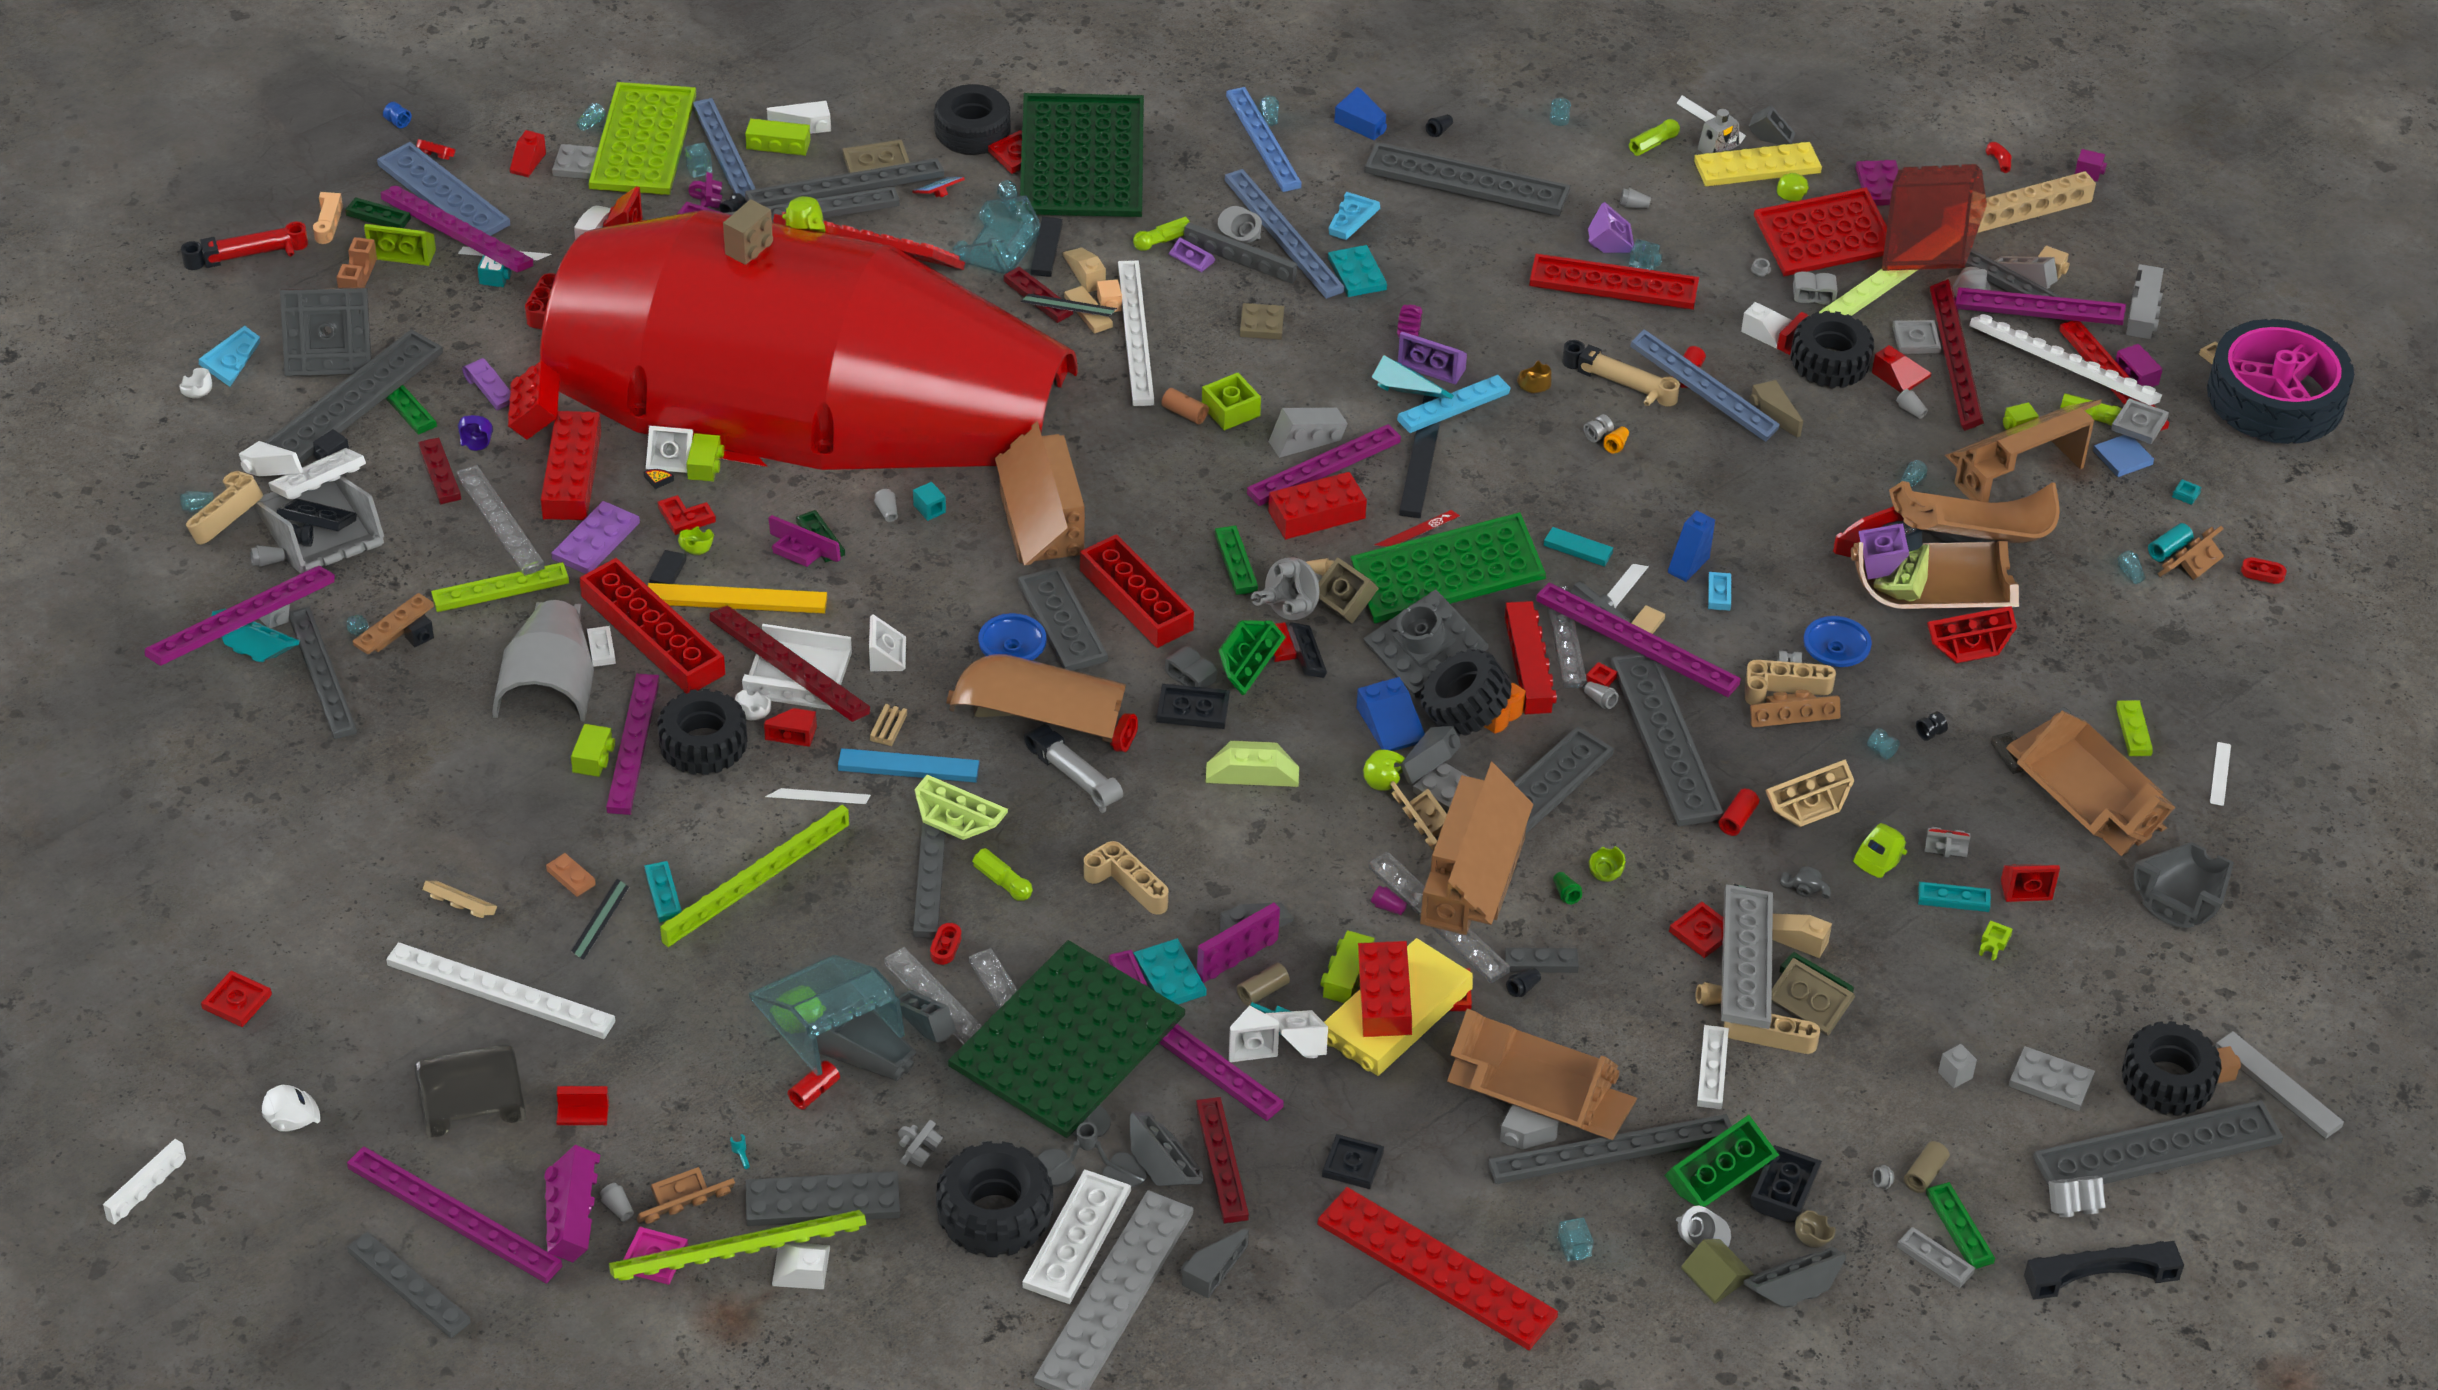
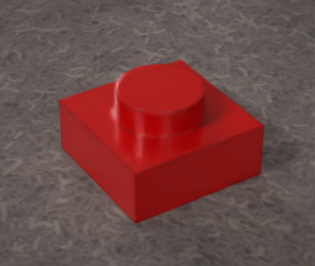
[1585,662,1617,687]

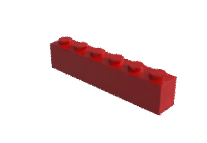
[1504,601,1557,715]

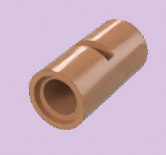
[1161,388,1209,425]

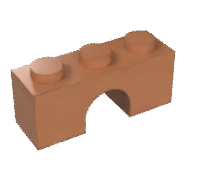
[336,237,377,288]

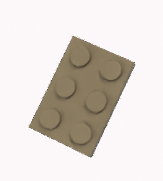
[842,140,910,173]
[1772,958,1855,1036]

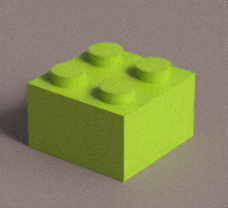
[1202,372,1261,431]

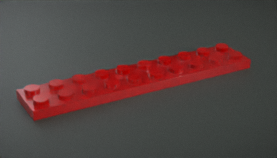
[1317,1187,1558,1351]

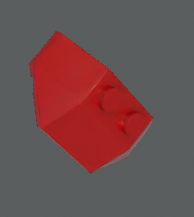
[1833,506,1904,557]
[1927,606,2017,664]

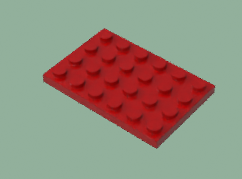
[1754,187,1898,276]

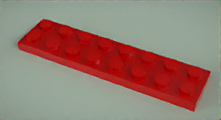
[1529,254,1699,310]

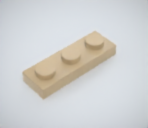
[422,881,497,918]

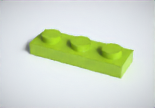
[2116,700,2153,756]

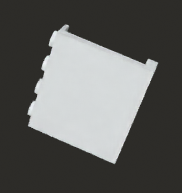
[742,624,852,710]

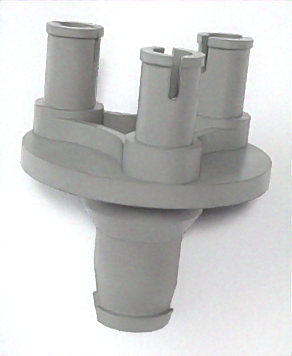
[1251,557,1322,620]

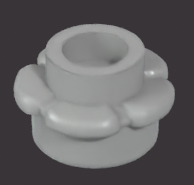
[1751,258,1771,277]
[1873,1165,1895,1190]

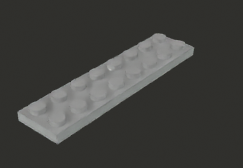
[1721,884,1773,1029]

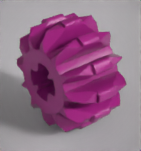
[1397,304,1422,338]

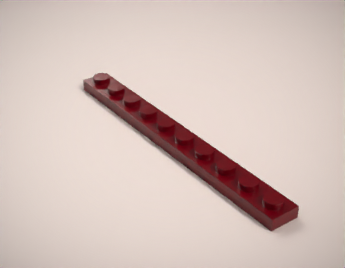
[1930,279,1984,431]
[710,605,870,722]

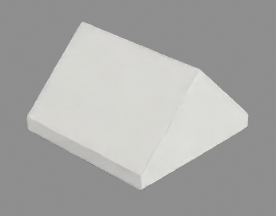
[869,614,906,671]
[1229,1005,1279,1062]

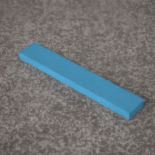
[838,748,979,783]

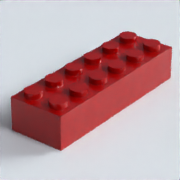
[541,411,602,520]
[1080,534,1194,648]

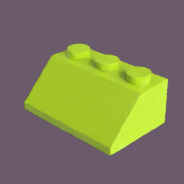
[364,224,436,266]

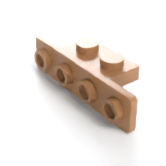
[2157,526,2224,580]
[353,593,434,654]
[1750,690,1841,727]
[636,1167,735,1224]

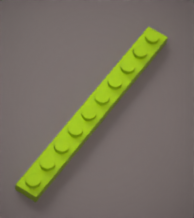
[660,805,849,947]
[609,1210,866,1281]

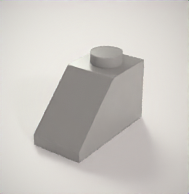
[1500,1105,1559,1150]

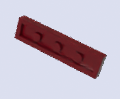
[1003,266,1073,323]
[418,437,461,504]

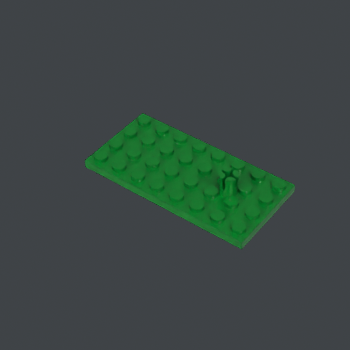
[1350,512,1546,623]

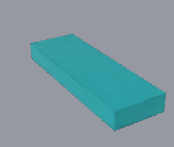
[1544,527,1613,567]
[644,861,682,923]
[1918,882,1991,912]

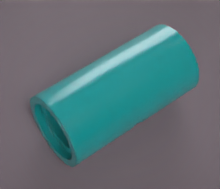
[2148,523,2194,562]

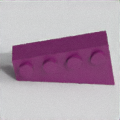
[544,1145,600,1263]

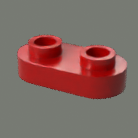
[416,139,456,160]
[2241,557,2287,584]
[1110,713,1138,752]
[930,923,962,965]

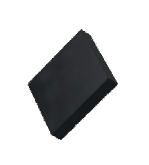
[1322,1134,1384,1189]

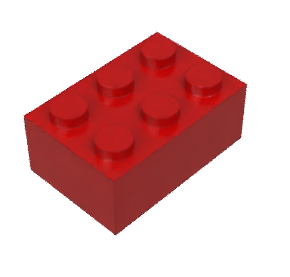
[508,361,560,440]

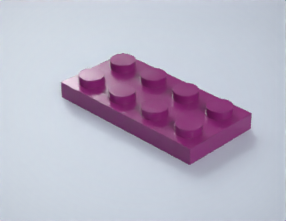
[1197,902,1280,983]

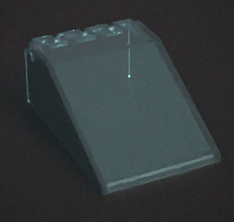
[749,955,905,1076]

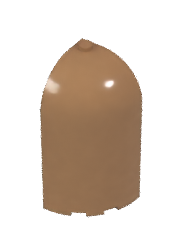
[1889,481,2060,543]
[1851,541,2019,609]
[946,654,1126,742]

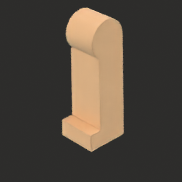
[313,192,343,244]

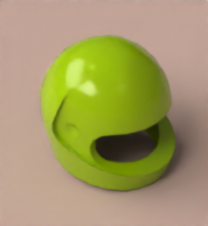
[1363,750,1405,791]

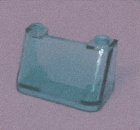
[952,195,1040,274]

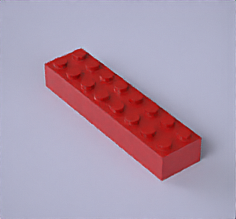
[579,558,726,694]

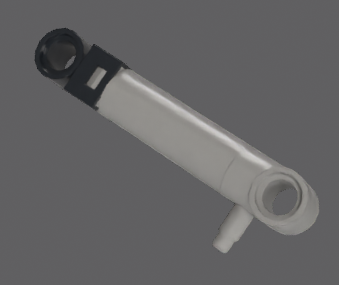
[1024,724,1123,813]

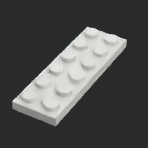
[1023,1169,1131,1304]

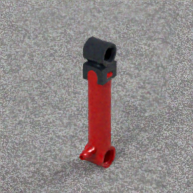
[181,221,308,270]

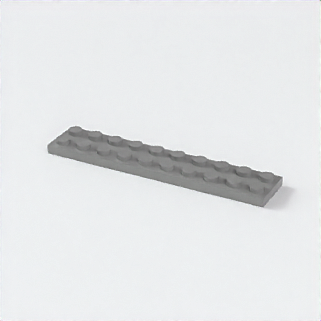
[1034,1190,1194,1390]

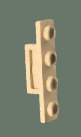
[1390,781,1447,851]

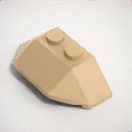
[1765,759,1854,827]

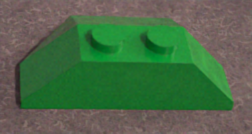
[1219,620,1286,695]

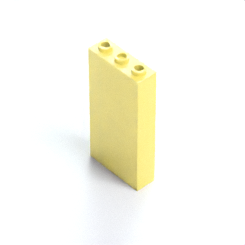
[1324,938,1473,1076]

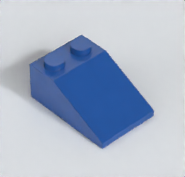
[1356,677,1425,751]

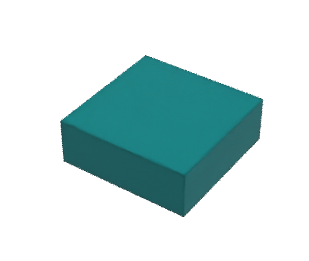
[2172,479,2202,505]

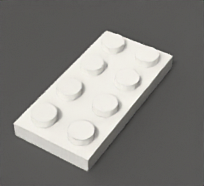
[269,448,366,499]

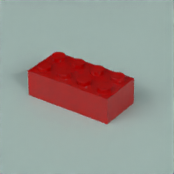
[1268,471,1367,540]
[1358,941,1412,1037]

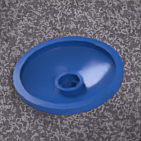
[978,613,1046,660]
[1803,616,1872,667]

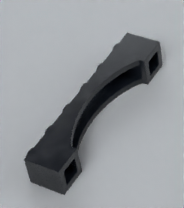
[2024,1241,2184,1300]

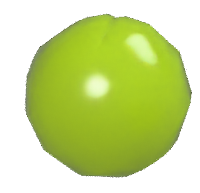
[1776,173,1809,201]
[678,526,714,556]
[1588,846,1626,882]

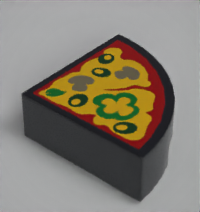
[644,469,674,489]

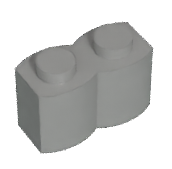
[1793,272,1837,305]
[2048,1176,2106,1217]

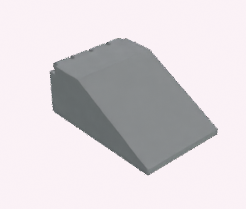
[253,475,384,573]

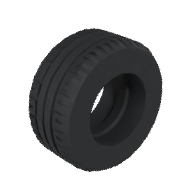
[934,84,1011,155]

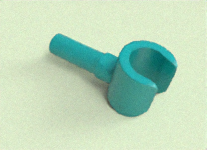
[730,1134,750,1169]

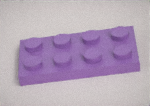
[551,501,640,574]

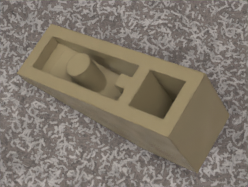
[1750,380,1803,437]

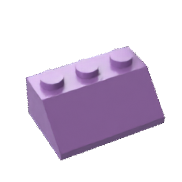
[1398,331,1467,385]

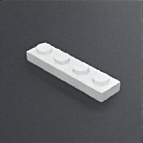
[1697,1025,1729,1109]
[103,1139,186,1225]

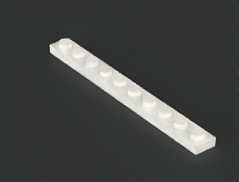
[1118,260,1154,406]
[1969,314,2162,405]
[386,942,615,1039]

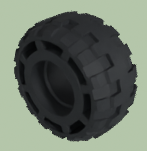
[936,1141,1053,1257]

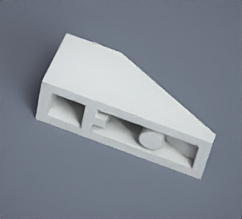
[767,101,831,134]
[239,441,303,476]

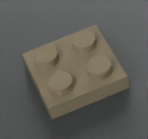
[1240,303,1284,340]

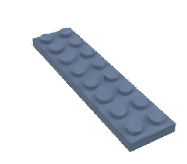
[377,142,510,236]

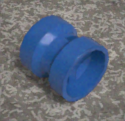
[383,102,412,128]

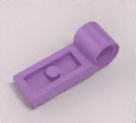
[462,358,511,410]

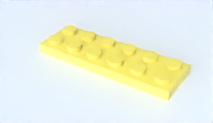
[1694,142,1822,186]

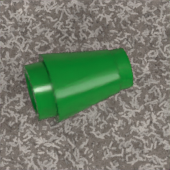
[1553,872,1582,905]

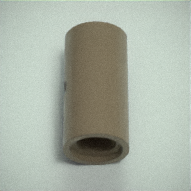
[1237,962,1290,1006]
[1904,1141,1950,1193]

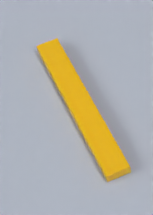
[648,583,827,613]

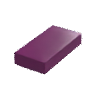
[1109,949,1147,986]

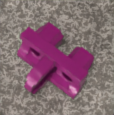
[689,172,722,209]

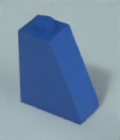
[1334,87,1387,140]
[1668,510,1715,582]

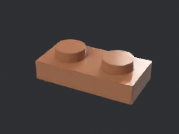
[546,853,596,897]

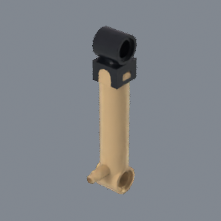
[1562,340,1680,406]

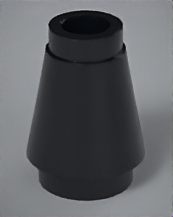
[1425,114,1453,137]
[1506,968,1541,997]

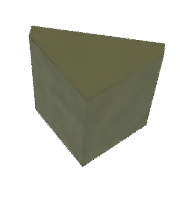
[1681,1239,1754,1304]

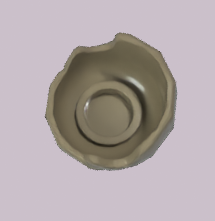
[1795,1210,1836,1248]

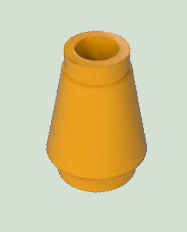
[1604,426,1629,453]

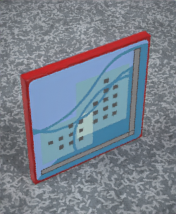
[912,177,965,198]

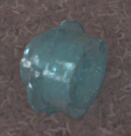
[347,615,368,636]

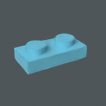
[1708,572,1731,611]

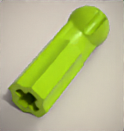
[1628,119,1680,156]
[1133,216,1190,251]
[2060,393,2122,426]
[972,848,1033,901]

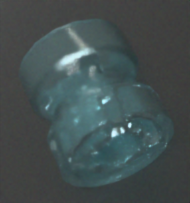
[1550,98,1571,126]
[1867,728,1900,759]

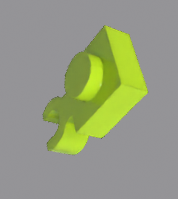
[1979,920,2013,961]

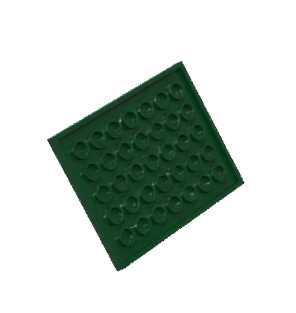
[1019,93,1144,217]
[948,940,1185,1138]

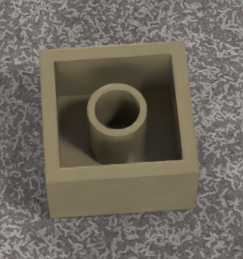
[723,199,773,265]
[1318,557,1379,624]

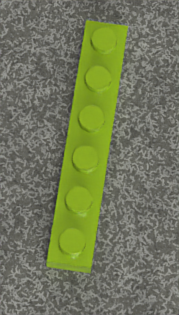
[431,562,569,612]

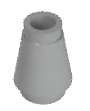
[1620,188,1651,209]
[1896,389,1928,419]
[874,489,898,522]
[250,545,284,568]
[1584,682,1619,709]
[600,1183,634,1221]

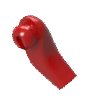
[1986,142,2012,173]

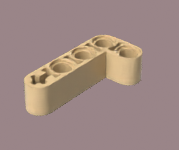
[186,471,263,545]
[1745,660,1836,705]
[1084,841,1169,915]
[1724,1014,1820,1054]

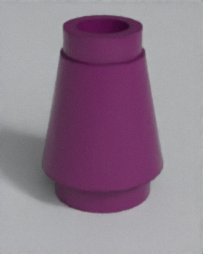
[1371,885,1408,916]

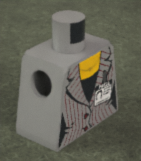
[1698,109,1739,154]

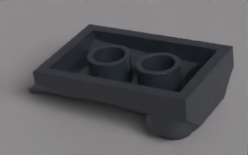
[1750,1145,1822,1223]

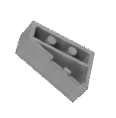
[2126,264,2164,339]
[1268,408,1348,458]

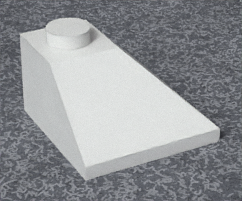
[1741,302,1792,349]
[646,426,693,473]
[1266,1010,1328,1058]
[772,1242,830,1289]

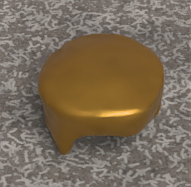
[1517,360,1552,393]

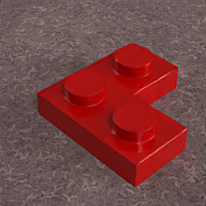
[658,495,716,535]

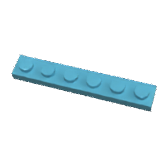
[1397,375,1511,433]

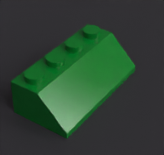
[1664,1115,1779,1207]

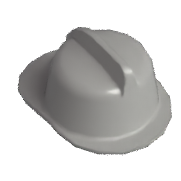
[1218,206,1262,244]
[1945,266,1991,297]
[1676,1205,1731,1249]

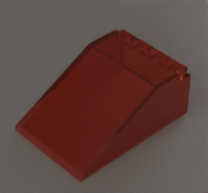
[1882,164,1987,271]

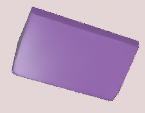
[1168,237,1216,272]

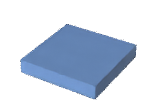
[2093,435,2154,477]

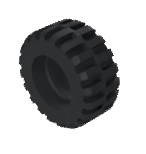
[1790,311,1874,388]
[1421,649,1512,736]
[657,689,748,775]
[2122,1021,2221,1115]

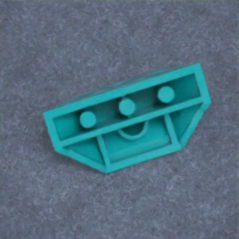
[211,609,300,662]

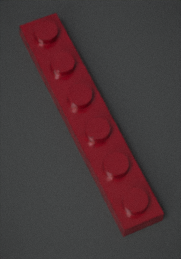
[1196,1097,1249,1224]

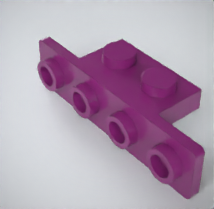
[768,515,841,567]

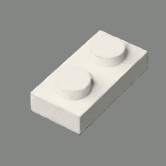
[587,626,616,667]

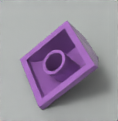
[1588,202,1635,253]
[1859,523,1909,579]

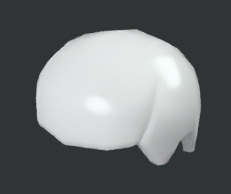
[179,368,212,399]
[735,690,771,721]

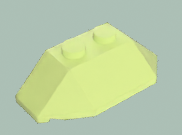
[1874,545,1929,601]
[1206,741,1299,787]
[915,775,1008,840]

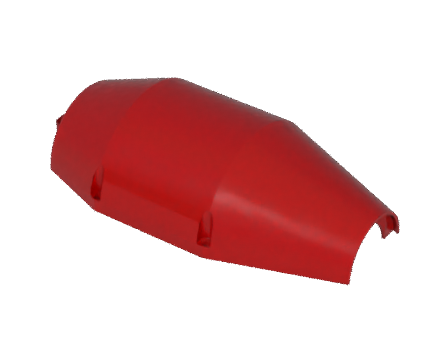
[525,210,1078,470]

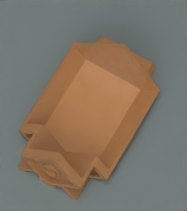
[1945,399,2102,502]
[995,421,1085,565]
[2006,710,2175,856]
[1420,761,1533,935]
[1447,1009,1638,1140]

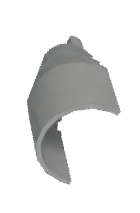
[492,600,594,721]

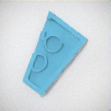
[1329,192,1380,240]
[199,326,260,387]

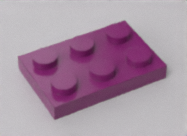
[1855,160,1908,206]

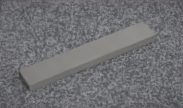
[2215,1031,2344,1139]

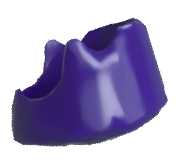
[458,415,493,451]

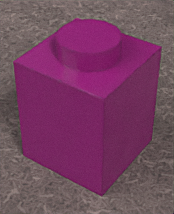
[2075,149,2107,182]

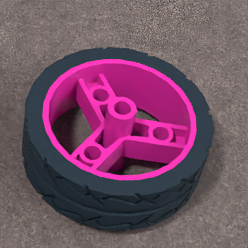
[2207,319,2355,444]

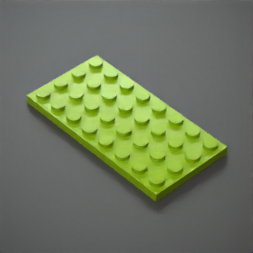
[589,82,696,195]

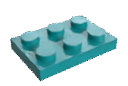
[1328,245,1387,297]
[1133,938,1207,1004]

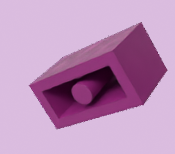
[2115,344,2163,387]

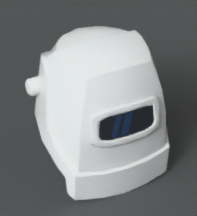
[262,1085,321,1131]

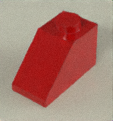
[510,130,546,177]
[764,708,817,747]

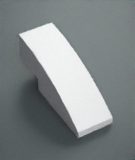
[574,206,611,240]

